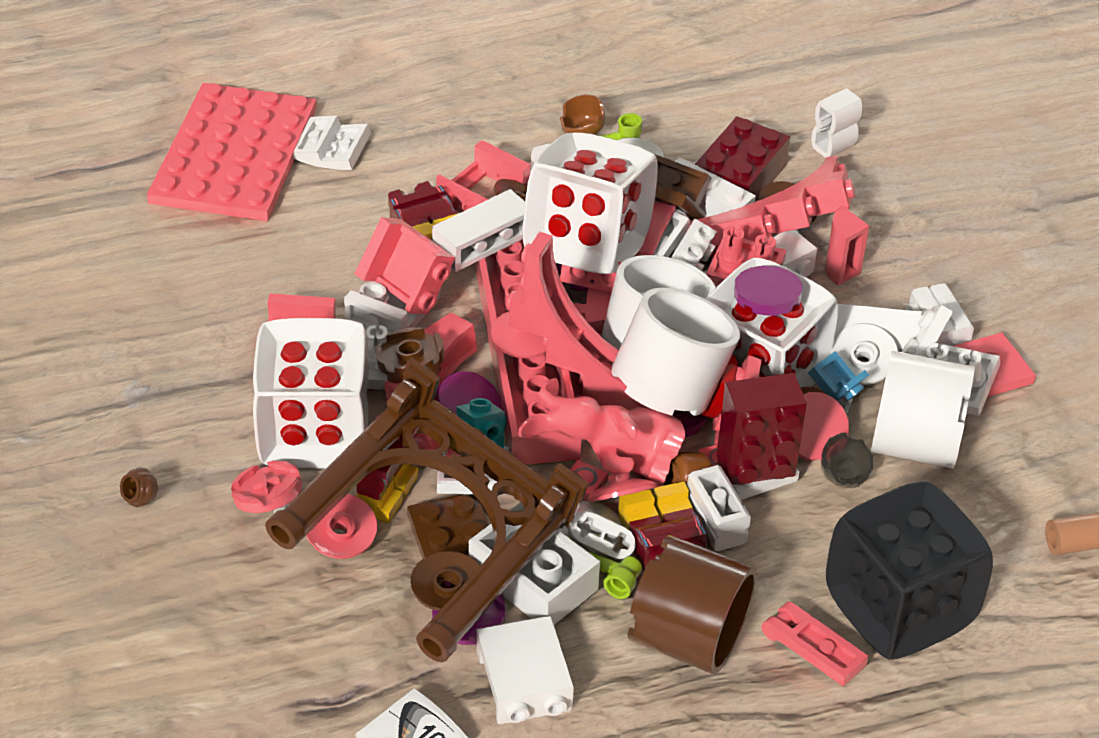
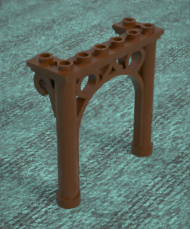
[265,357,589,662]

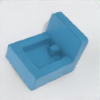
[808,351,869,401]

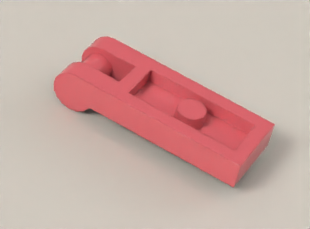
[761,602,868,687]

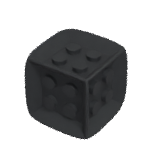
[826,481,993,659]

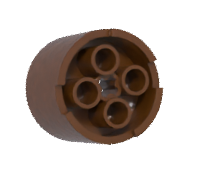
[627,535,757,675]

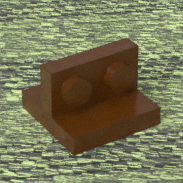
[654,154,712,221]

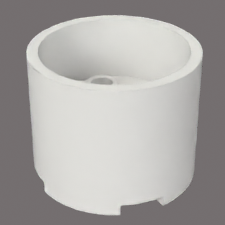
[601,255,715,350]
[612,288,740,416]
[871,350,975,469]

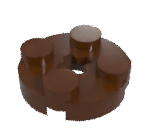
[375,327,445,383]

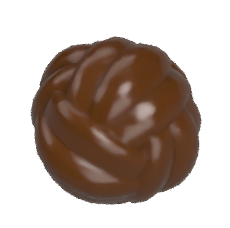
[120,467,158,507]

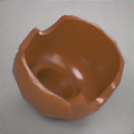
[560,94,606,135]

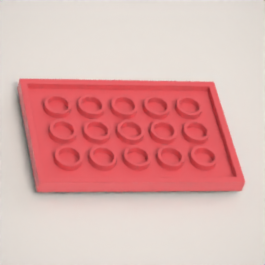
[147,83,317,221]

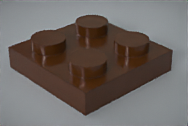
[407,494,489,559]

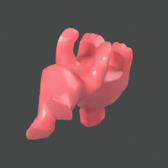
[518,378,685,487]

